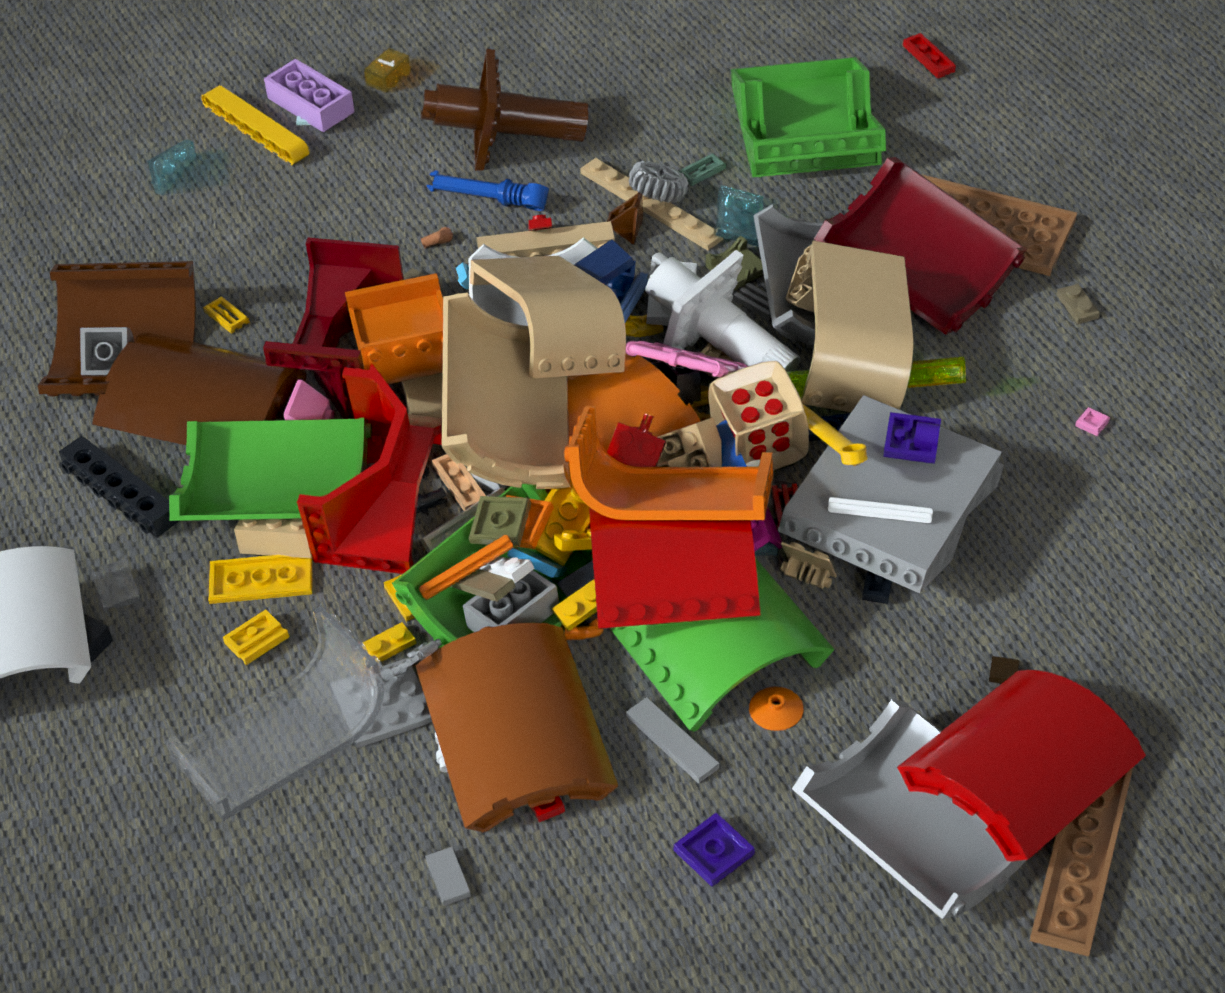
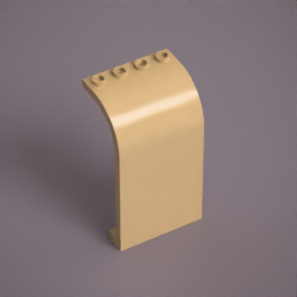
[801,241,913,412]
[470,255,626,379]

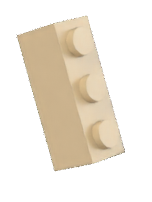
[234,518,312,558]

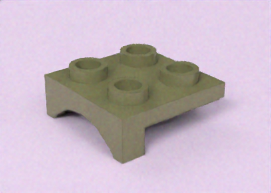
[706,236,764,291]

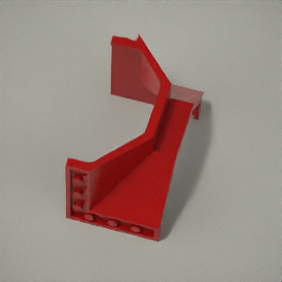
[297,363,442,574]

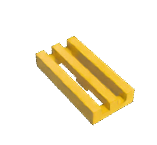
[203,296,250,334]

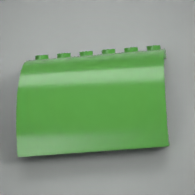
[610,558,835,731]

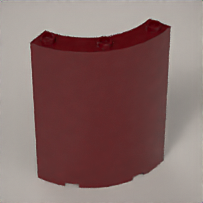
[814,157,1027,335]

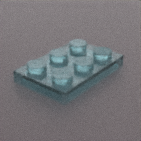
[716,185,763,247]

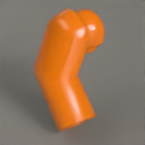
[564,619,604,640]

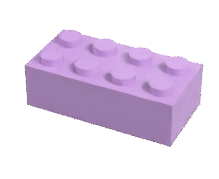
[264,59,354,132]

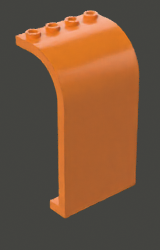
[345,273,443,385]
[565,406,774,520]

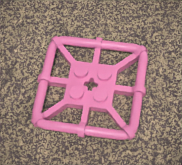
[626,341,747,377]

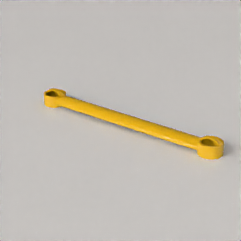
[799,395,868,466]

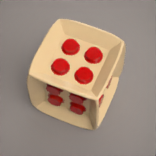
[709,361,809,471]

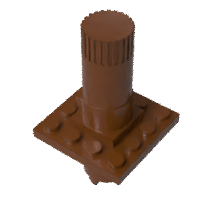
[420,49,588,171]

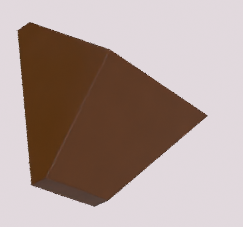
[607,192,643,245]

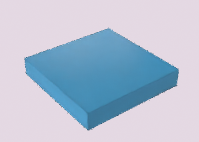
[507,546,568,578]

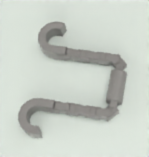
[369,639,442,689]

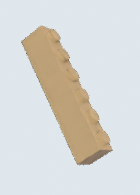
[477,221,615,257]

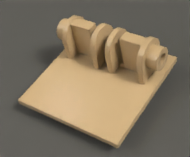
[781,542,837,589]

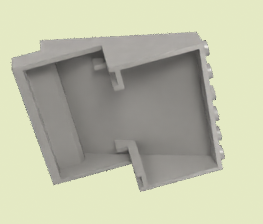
[778,395,1004,593]

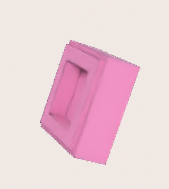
[1075,407,1110,436]

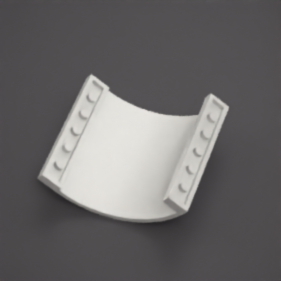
[0,546,91,684]

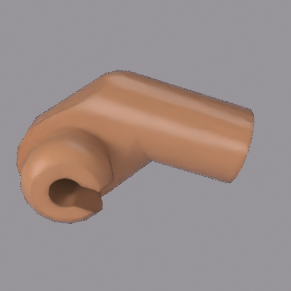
[421,227,453,249]

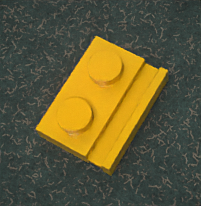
[223,609,289,665]

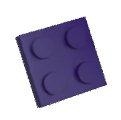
[673,813,755,887]

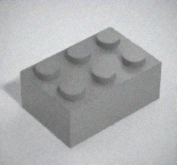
[463,570,559,632]

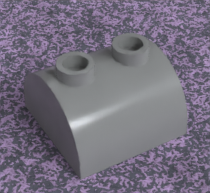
[80,327,134,375]

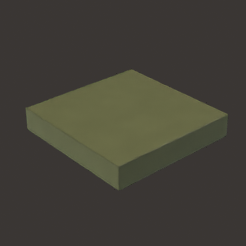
[468,496,531,546]

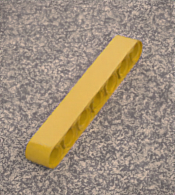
[201,85,310,165]

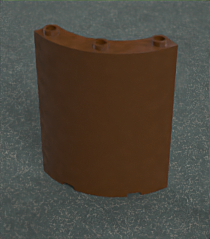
[92,333,307,445]

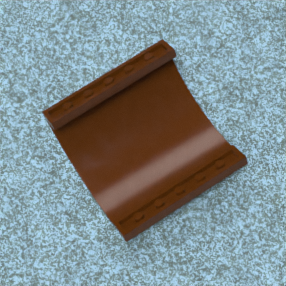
[38,261,196,397]

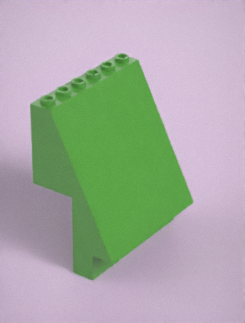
[731,57,886,178]

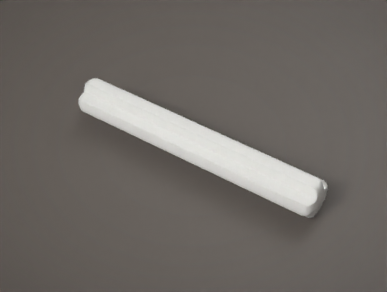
[828,497,933,523]

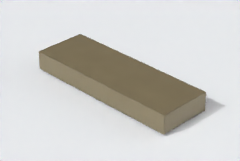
[450,569,516,602]

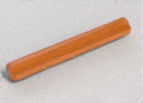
[419,535,514,600]

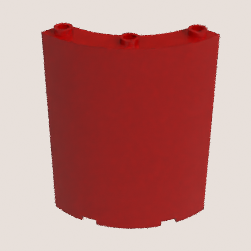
[897,670,1146,862]

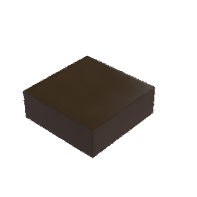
[989,656,1019,684]

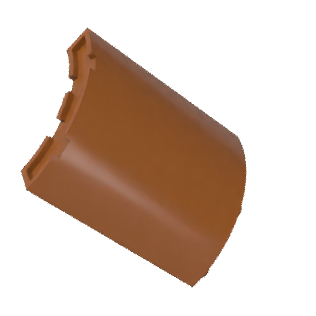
[416,623,619,832]

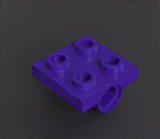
[883,412,941,464]

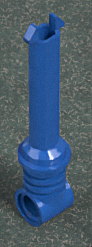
[427,170,549,211]

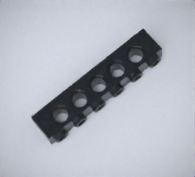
[59,435,179,538]

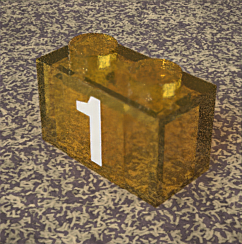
[364,48,411,93]

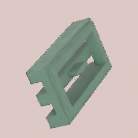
[679,153,726,186]

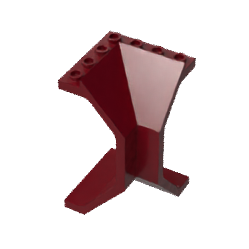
[263,237,404,419]

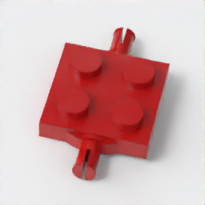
[607,413,666,467]

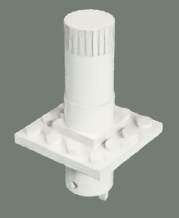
[645,250,801,378]

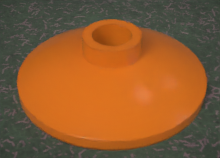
[749,687,804,731]

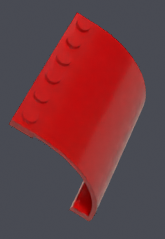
[589,507,761,629]

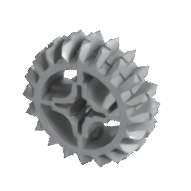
[629,161,688,203]

